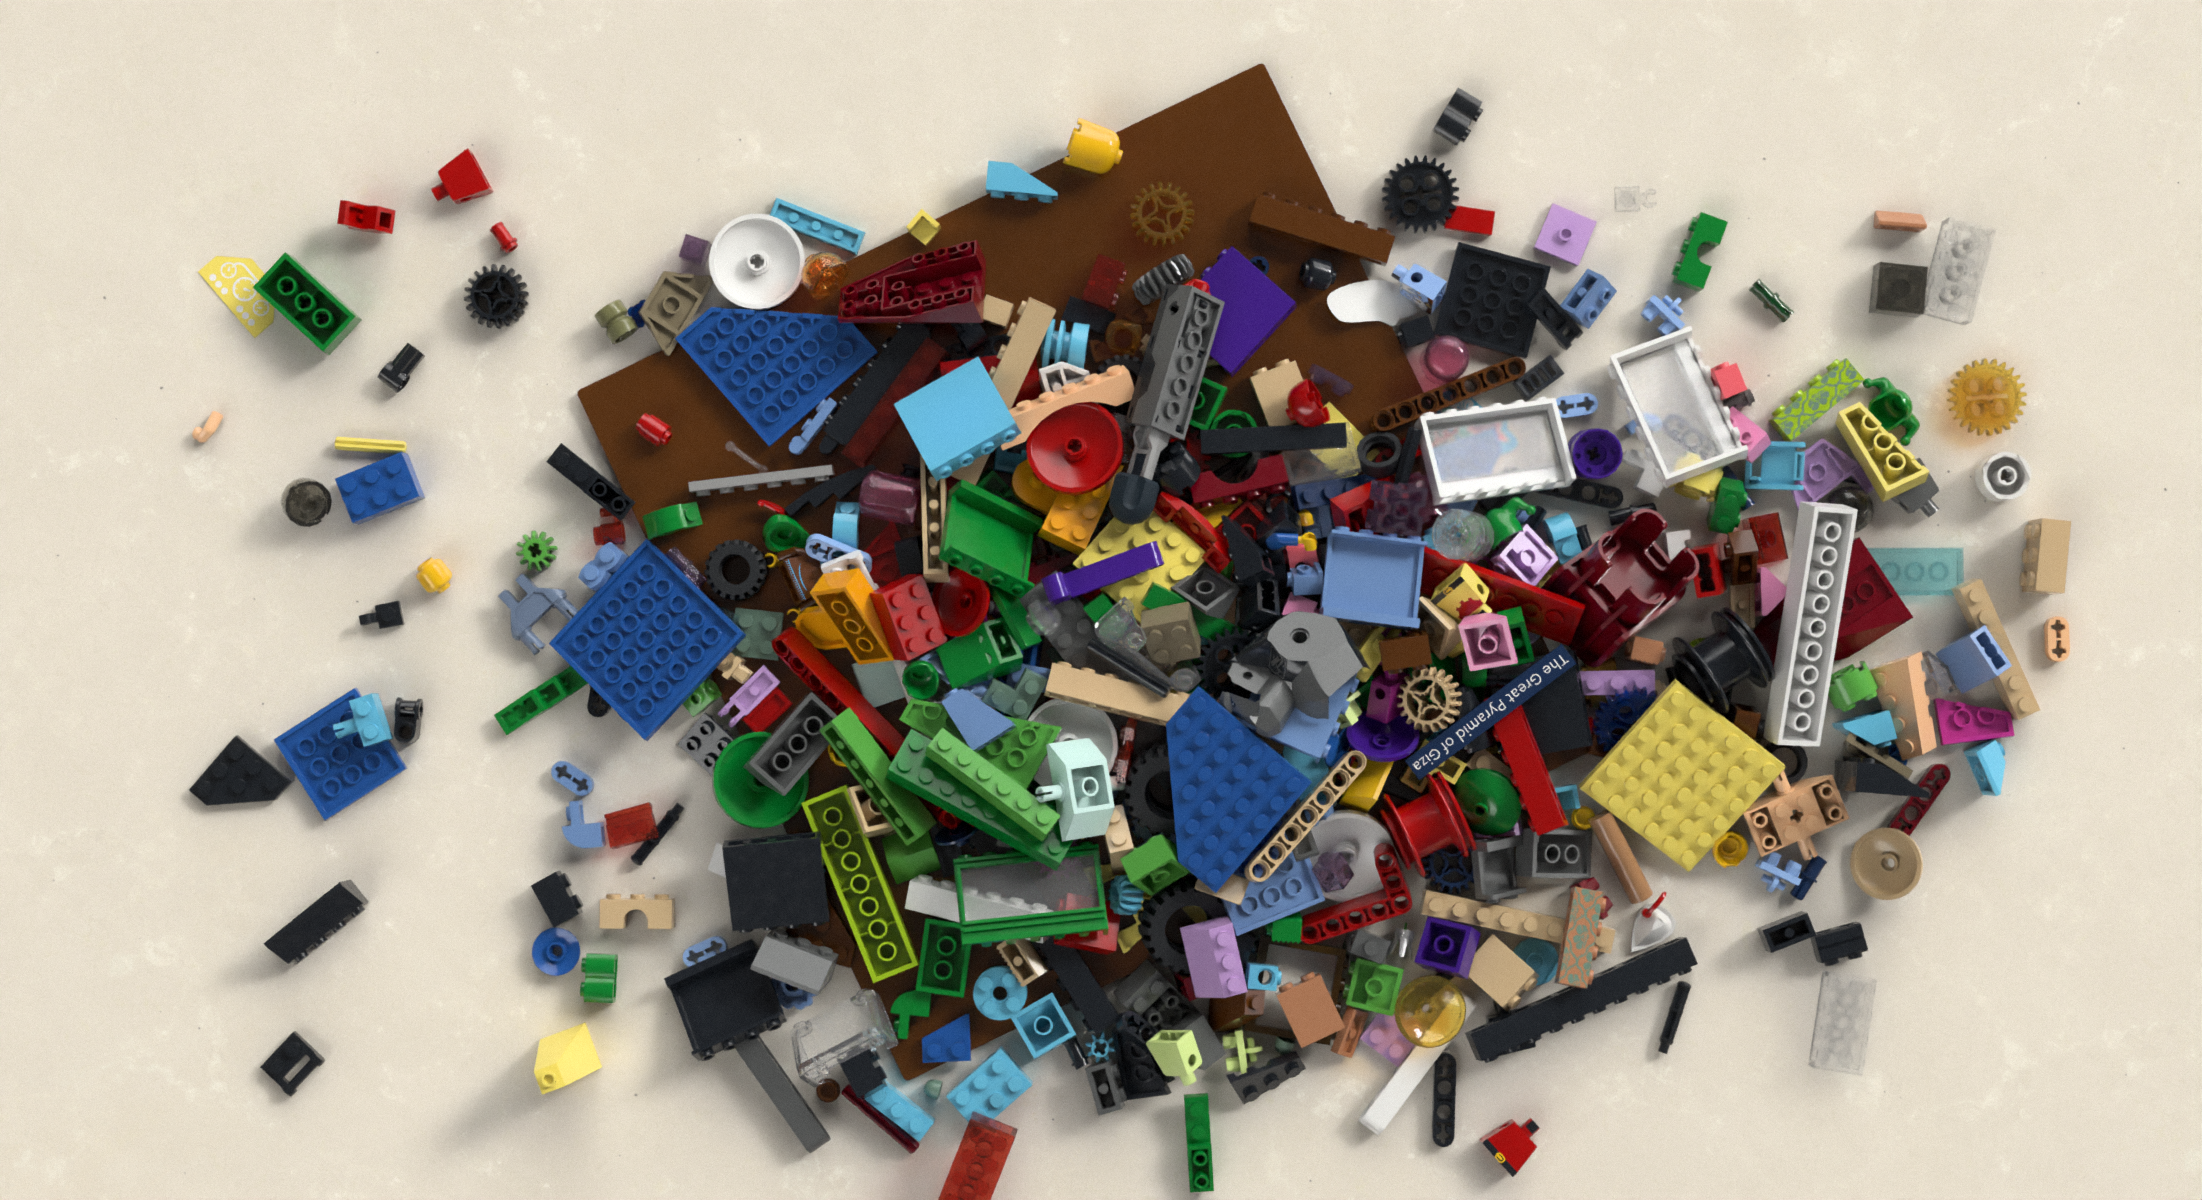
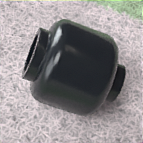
[1299,258,1336,291]

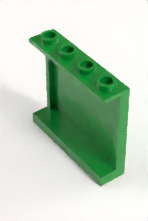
[939,479,1043,598]

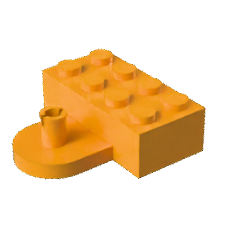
[1011,459,1124,556]
[795,568,894,665]

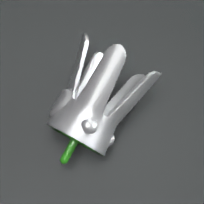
[1388,922,1414,960]

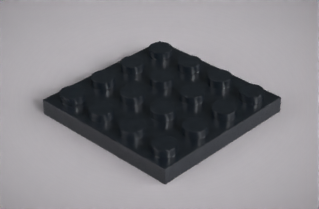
[1434,242,1551,359]

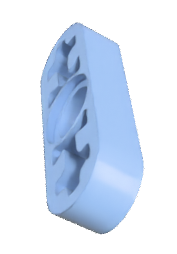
[805,534,872,573]

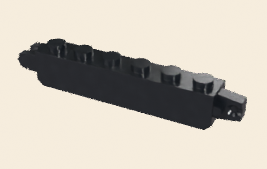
[819,324,932,456]

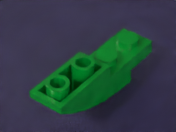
[1184,1093,1214,1193]

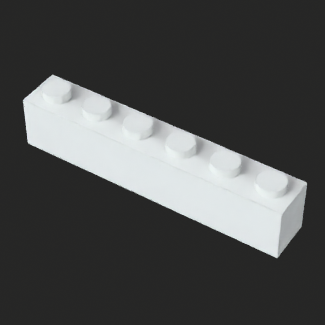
[905,874,1054,944]

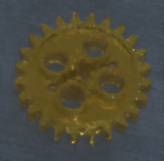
[1947,358,2027,436]

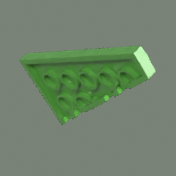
[899,699,1063,790]

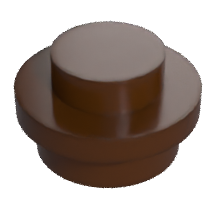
[816,1078,840,1103]

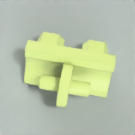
[1222,1028,1263,1074]

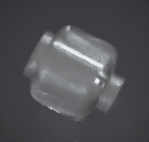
[1026,600,1062,637]

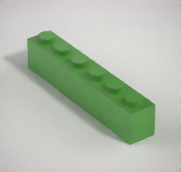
[819,707,937,846]
[925,728,1061,842]

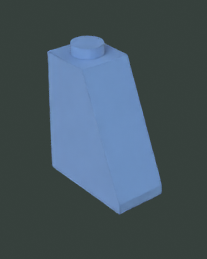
[942,688,1016,752]

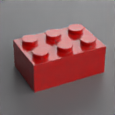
[869,574,947,661]

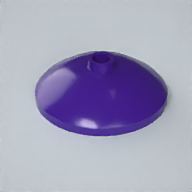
[1346,710,1419,762]

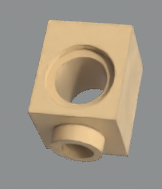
[983,294,1014,329]

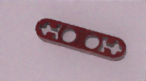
[1886,764,1951,836]

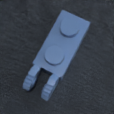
[788,397,839,455]

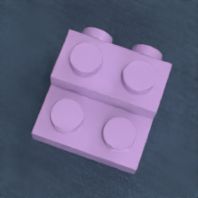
[1490,524,1559,586]

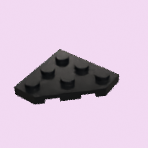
[189,735,292,806]

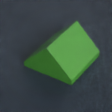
[881,830,941,884]

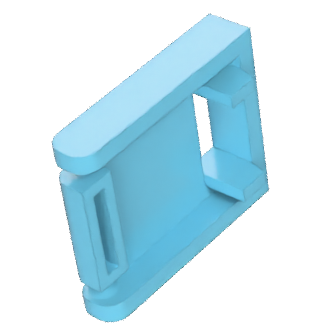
[1744,441,1806,491]

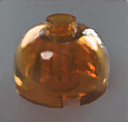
[801,251,849,299]

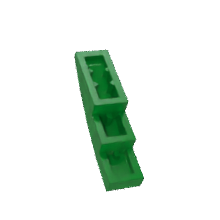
[494,666,588,735]

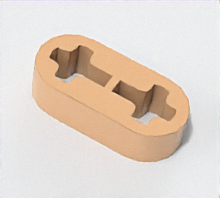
[2044,616,2070,662]

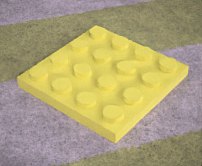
[1072,511,1206,624]

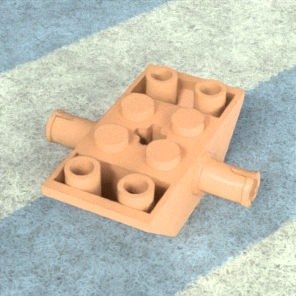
[1743,770,1850,860]

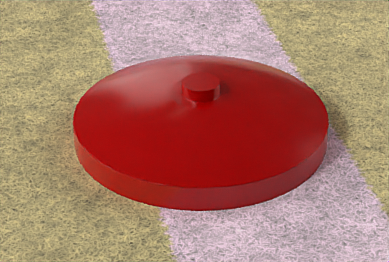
[1026,402,1124,495]

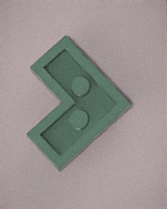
[981,667,1048,720]

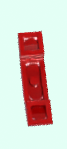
[1153,492,1232,574]

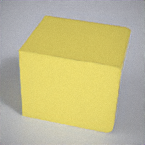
[906,209,941,246]

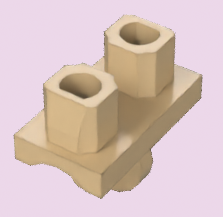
[717,652,754,684]

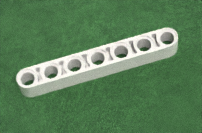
[1358,988,1477,1135]

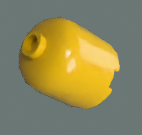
[1063,118,1123,174]

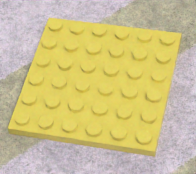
[1579,679,1786,872]

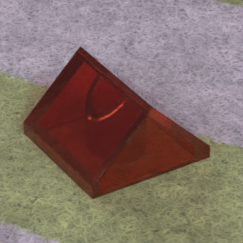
[1742,512,1789,565]

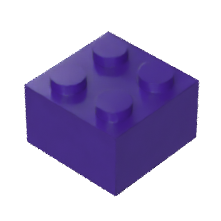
[1414,916,1481,979]

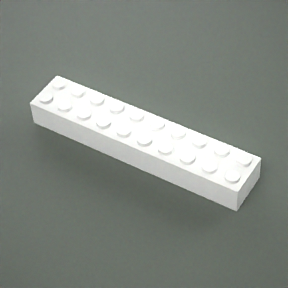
[1763,501,1858,747]

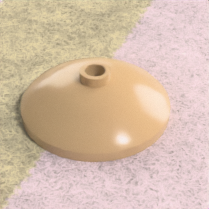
[1850,828,1923,900]

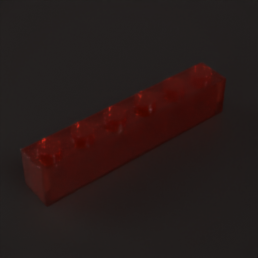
[841,337,950,467]

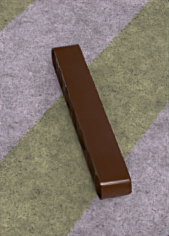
[1370,357,1526,432]

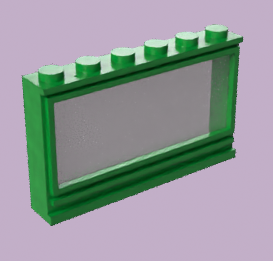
[953,842,1109,950]

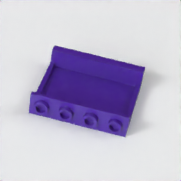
[1200,246,1297,377]

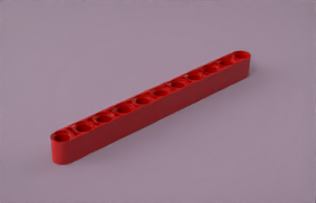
[771,627,964,829]

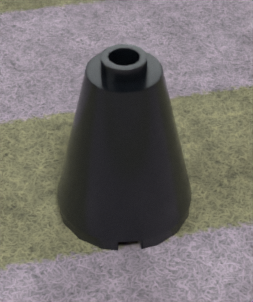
[1449,684,1496,754]

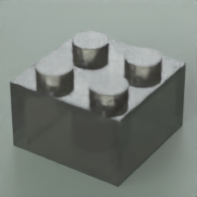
[1869,262,1928,318]

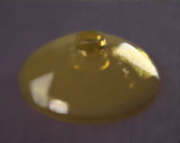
[1394,975,1466,1048]

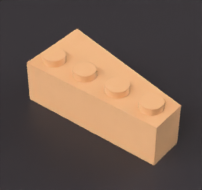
[1870,651,1937,760]

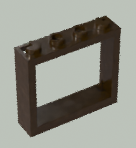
[1243,933,1349,1045]

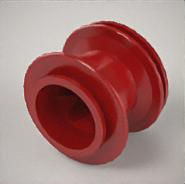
[1379,771,1477,878]

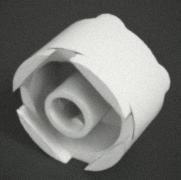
[1975,452,2031,501]

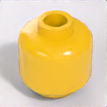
[416,557,452,594]

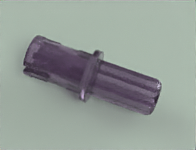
[665,546,706,588]

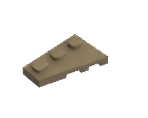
[1843,732,1913,780]

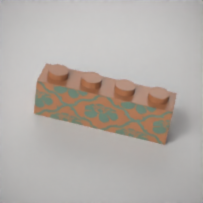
[1555,887,1606,989]

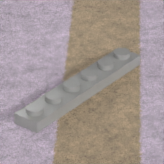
[688,465,835,497]

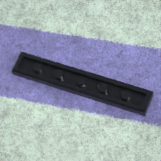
[1200,422,1347,455]

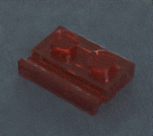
[604,802,658,849]

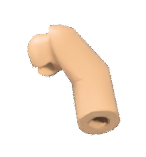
[192,411,223,443]

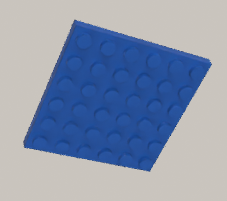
[549,539,746,741]

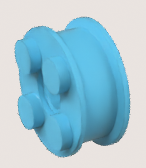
[973,965,1027,1020]

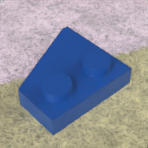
[922,1013,971,1063]

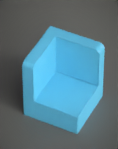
[1554,784,1580,810]

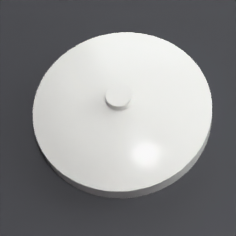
[709,214,806,310]
[1027,699,1118,787]
[1310,810,1395,902]

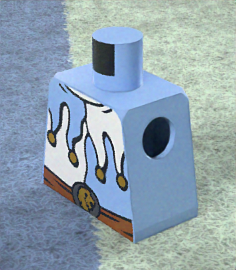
[1391,264,1447,315]

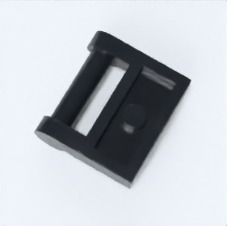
[260,1031,325,1097]

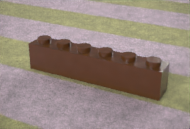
[1248,192,1395,267]

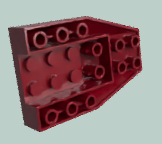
[838,240,986,324]
[1753,537,1913,667]

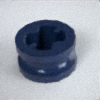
[1250,256,1269,275]

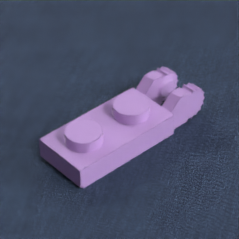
[718,665,781,728]

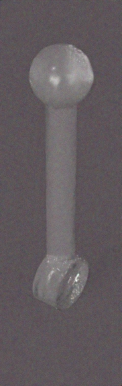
[725,441,768,473]

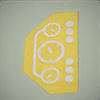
[198,256,274,338]

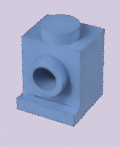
[1286,562,1323,596]

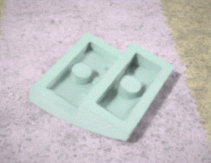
[852,661,905,708]

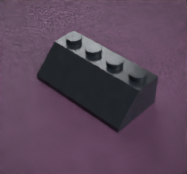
[264,880,369,964]

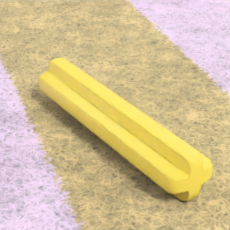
[335,437,407,454]

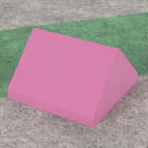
[1754,567,1787,617]

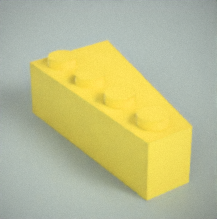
[1835,402,1930,502]

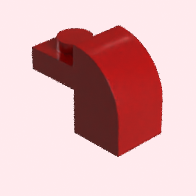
[337,200,396,234]

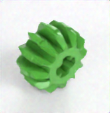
[516,531,558,571]

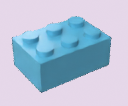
[946,1046,1033,1133]

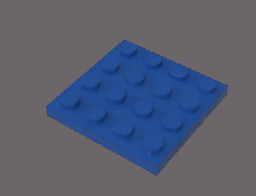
[274,688,408,820]

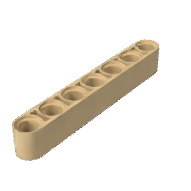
[1244,750,1367,883]

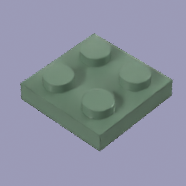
[731,608,784,661]

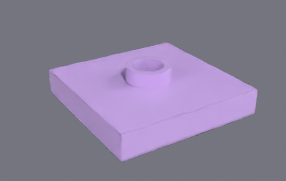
[1534,203,1597,266]

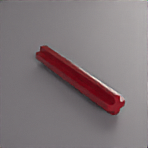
[841,1084,920,1154]

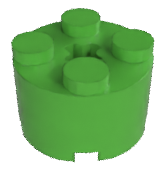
[1828,661,1878,712]

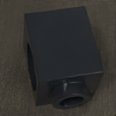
[1396,315,1435,349]

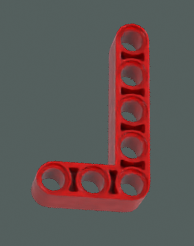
[1301,842,1412,944]

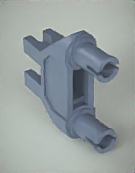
[498,573,579,655]

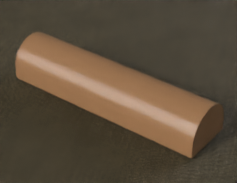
[1588,809,1653,904]

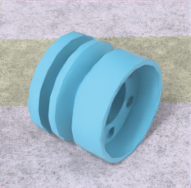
[1040,319,1090,369]

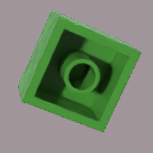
[1120,834,1190,896]

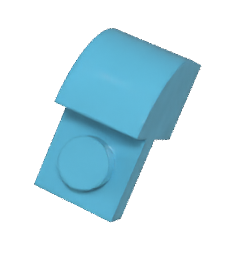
[832,502,861,557]
[1542,512,1582,564]

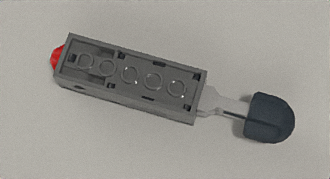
[1109,279,1225,525]

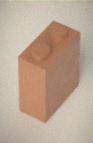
[1275,971,1345,1048]

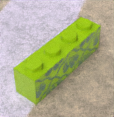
[1768,358,1865,442]

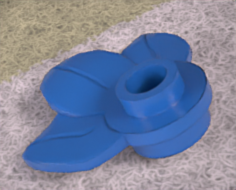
[1324,727,1351,767]

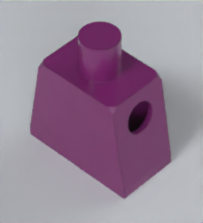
[1366,671,1410,724]

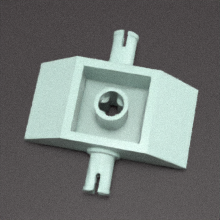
[1036,738,1125,841]

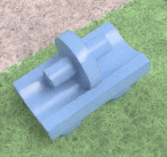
[1641,295,1685,336]
[1755,852,1802,893]

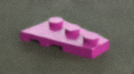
[1933,697,2015,746]

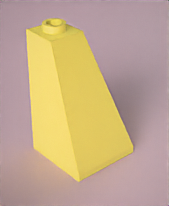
[534,1022,602,1095]

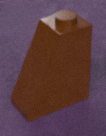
[1208,989,1265,1032]

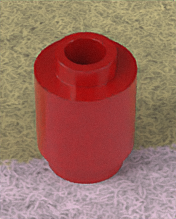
[635,413,673,447]

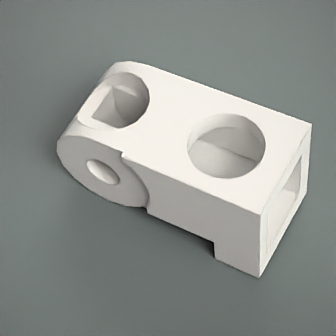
[1662,530,1691,561]

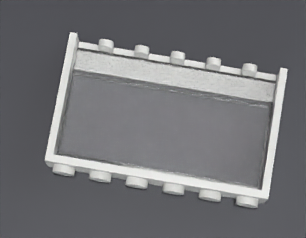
[1607,326,1748,488]
[1414,397,1576,506]

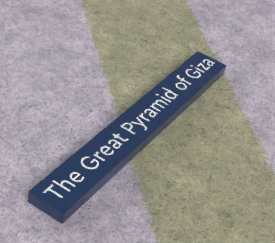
[1405,644,1576,780]

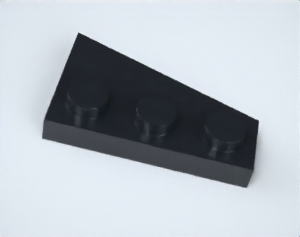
[1111,1026,1172,1100]
[1227,1050,1306,1104]

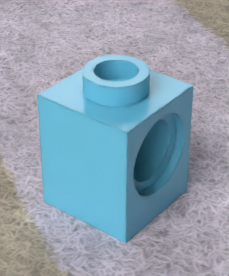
[1245,962,1282,991]

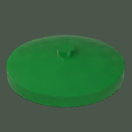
[712,732,809,829]

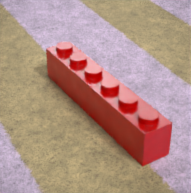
[1484,698,1569,836]

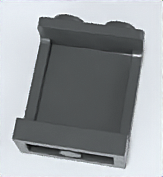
[1471,835,1527,904]

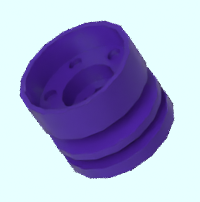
[1567,428,1623,479]

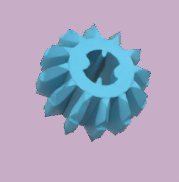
[1108,875,1144,915]

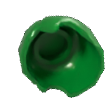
[902,660,939,700]

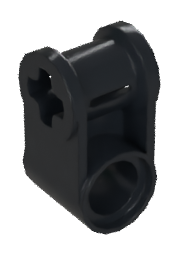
[394,697,423,744]

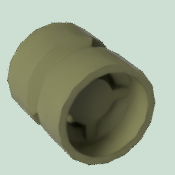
[594,299,639,345]

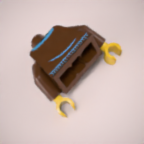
[764,547,824,623]

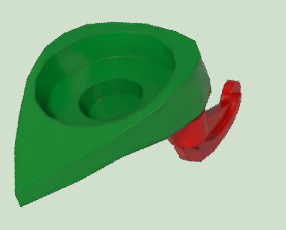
[757,500,810,552]

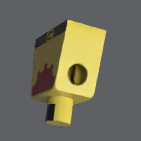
[1431,563,1492,621]

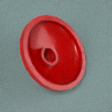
[932,566,990,637]

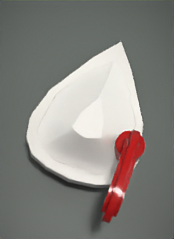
[1631,891,1676,952]

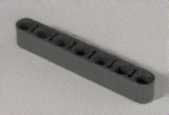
[735,1036,831,1154]

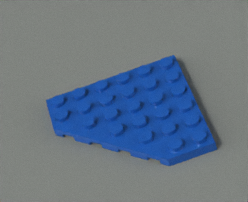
[675,307,878,447]
[1166,686,1312,893]

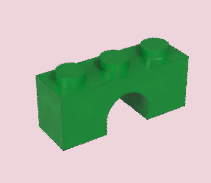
[1671,212,1728,292]

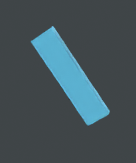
[770,198,866,255]

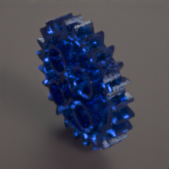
[1593,685,1657,751]

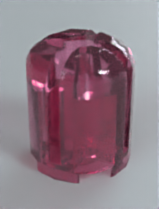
[858,470,921,526]

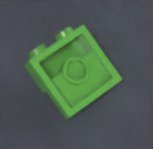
[1342,957,1404,1016]

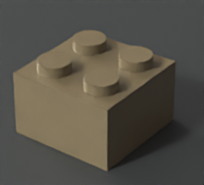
[1140,602,1201,666]

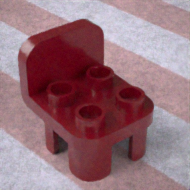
[1541,509,1699,667]

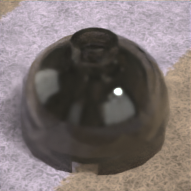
[281,477,332,527]
[1825,486,1874,533]

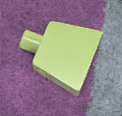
[1146,1030,1202,1086]

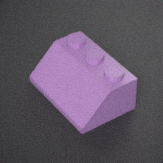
[1180,916,1248,998]

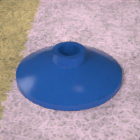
[532,927,580,976]

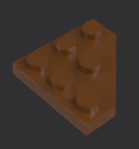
[786,897,857,968]

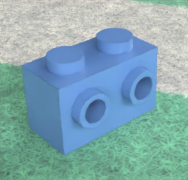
[1560,269,1617,329]

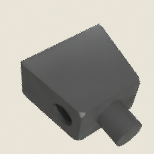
[1891,458,1939,518]
[1342,928,1393,964]

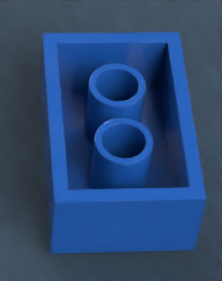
[335,452,425,525]

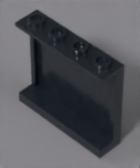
[1487,650,1593,757]
[722,831,830,933]
[664,939,787,1061]

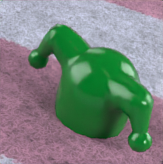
[1863,377,1920,446]
[1463,497,1536,551]

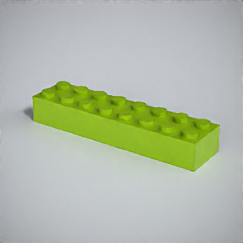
[801,784,920,983]

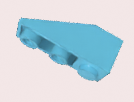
[986,161,1058,203]

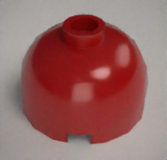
[1285,379,1330,427]

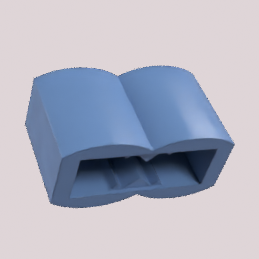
[578,542,629,592]

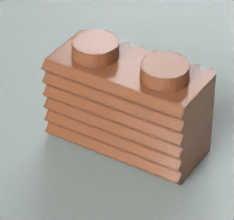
[1623,636,1666,666]

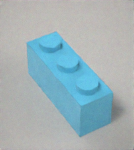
[865,1080,935,1141]

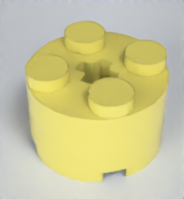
[1669,453,1723,502]

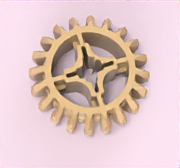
[1397,667,1462,732]

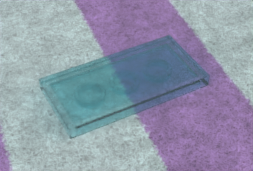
[1867,548,1964,596]

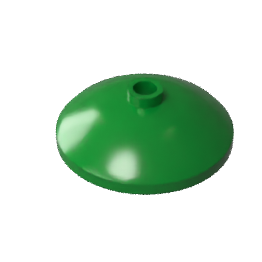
[1452,768,1522,836]

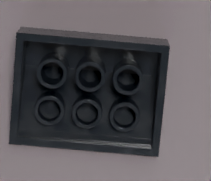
[1834,756,1930,798]

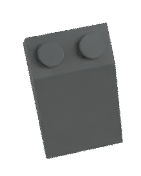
[1515,828,1592,879]

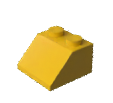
[1339,759,1394,813]

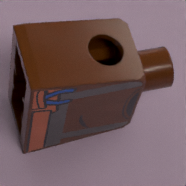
[1728,702,1761,741]

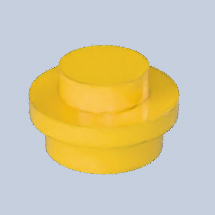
[1571,806,1595,830]

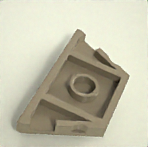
[638,271,714,356]

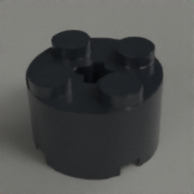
[1152,442,1201,497]

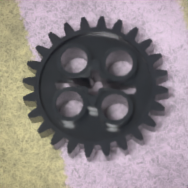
[1382,155,1459,234]
[1195,626,1256,701]

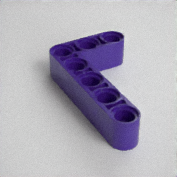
[1041,541,1165,605]

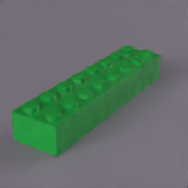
[885,729,1073,871]

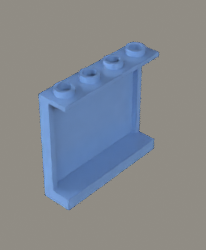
[1319,526,1428,631]
[1239,667,1360,764]

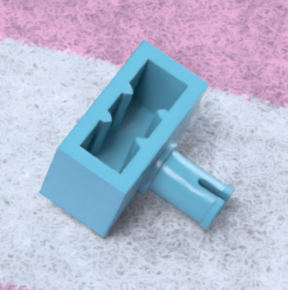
[333,693,393,747]

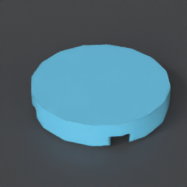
[1513,938,1559,985]

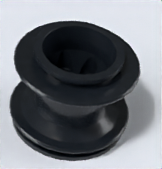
[1672,607,1775,714]

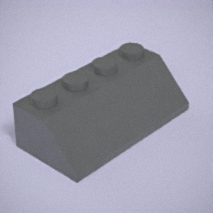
[743,692,837,796]

